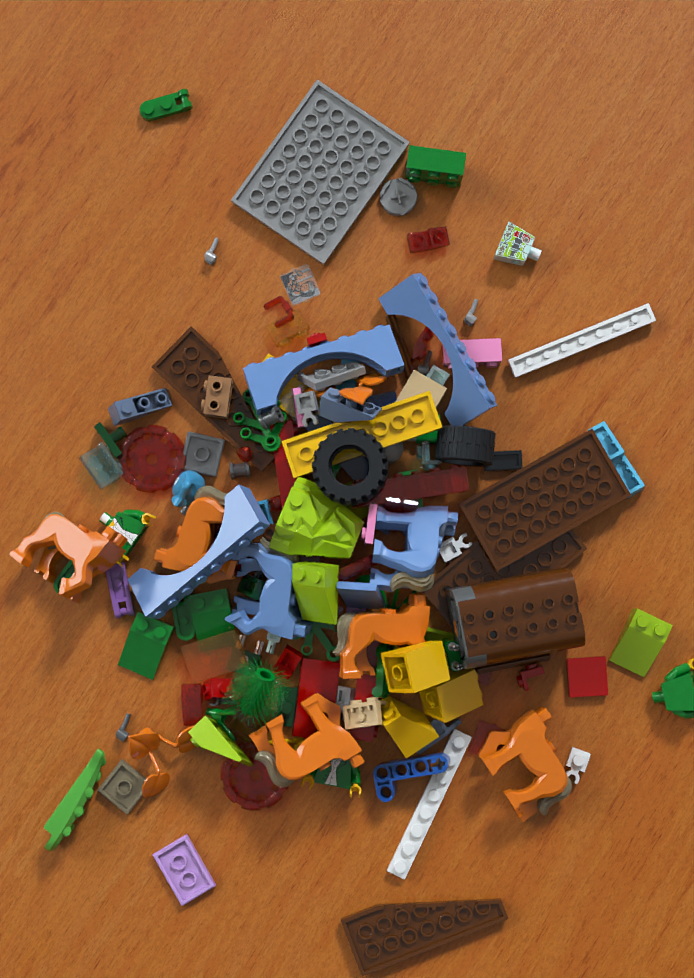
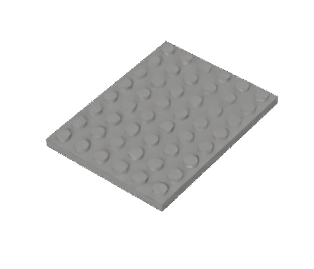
[231,80,410,265]

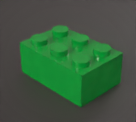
[405,145,466,188]

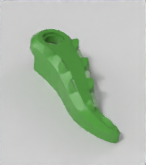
[44,749,106,851]

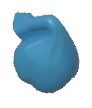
[171,470,206,508]

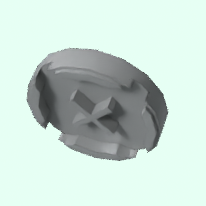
[380,178,417,216]

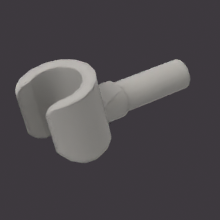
[205,238,219,265]
[464,299,478,326]

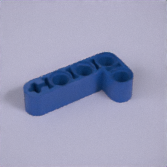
[373,752,450,802]

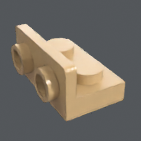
[343,697,386,730]

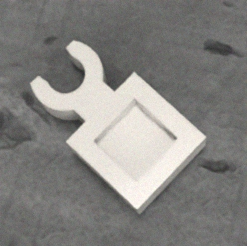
[439,533,472,564]
[565,746,591,784]

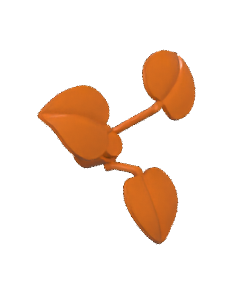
[302,374,387,405]
[128,725,196,798]

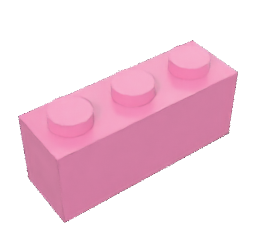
[442,338,502,369]

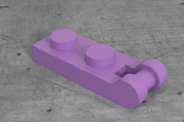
[106,562,135,619]

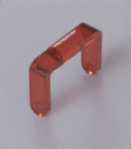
[263,296,294,328]

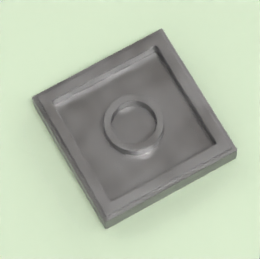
[179,431,225,477]

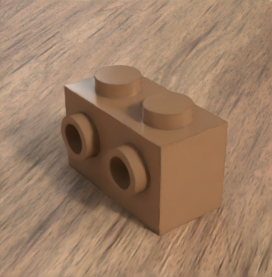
[201,375,233,419]

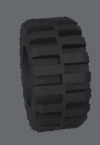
[312,428,389,506]

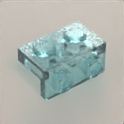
[416,441,441,471]
[79,442,123,489]

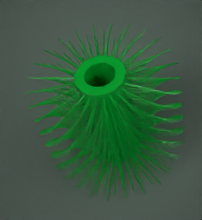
[223,657,293,728]

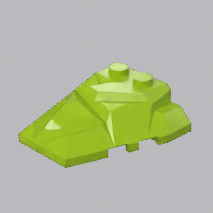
[269,476,364,559]

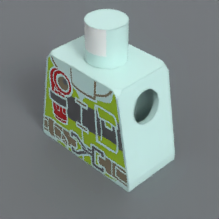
[493,222,542,266]

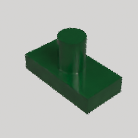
[94,422,127,460]
[237,574,265,600]
[277,686,298,727]

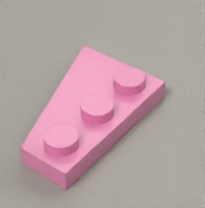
[361,503,378,546]

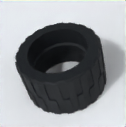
[435,426,496,467]

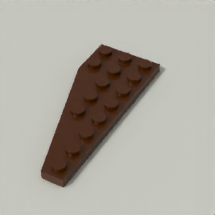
[152,326,275,472]
[341,898,508,977]

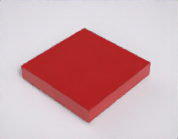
[566,656,608,697]

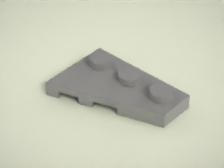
[297,362,366,391]

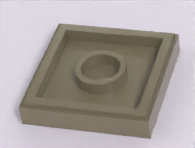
[97,759,146,814]

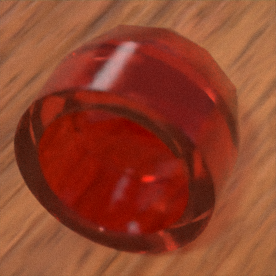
[236,446,253,463]
[268,495,282,511]

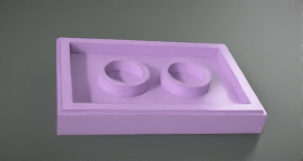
[153,834,216,906]

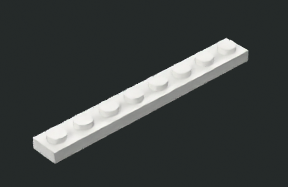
[508,303,656,378]
[387,728,472,880]

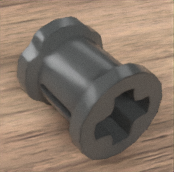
[258,406,284,430]
[229,460,251,480]

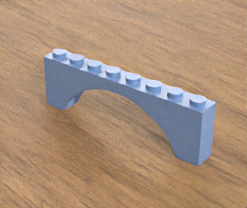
[378,273,497,426]
[243,325,404,416]
[127,485,270,619]

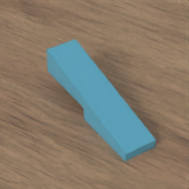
[589,421,645,499]

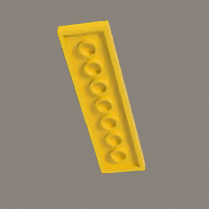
[282,391,443,479]

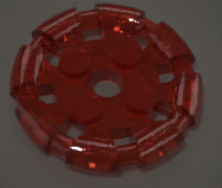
[117,425,186,493]
[337,554,378,582]
[220,741,289,811]

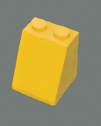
[381,641,450,693]
[419,668,483,723]
[380,696,439,759]

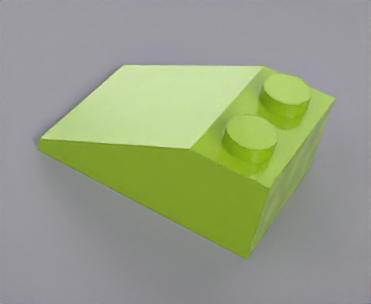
[292,561,339,625]
[609,608,673,677]
[188,716,254,767]

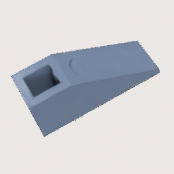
[319,387,382,422]
[108,388,172,426]

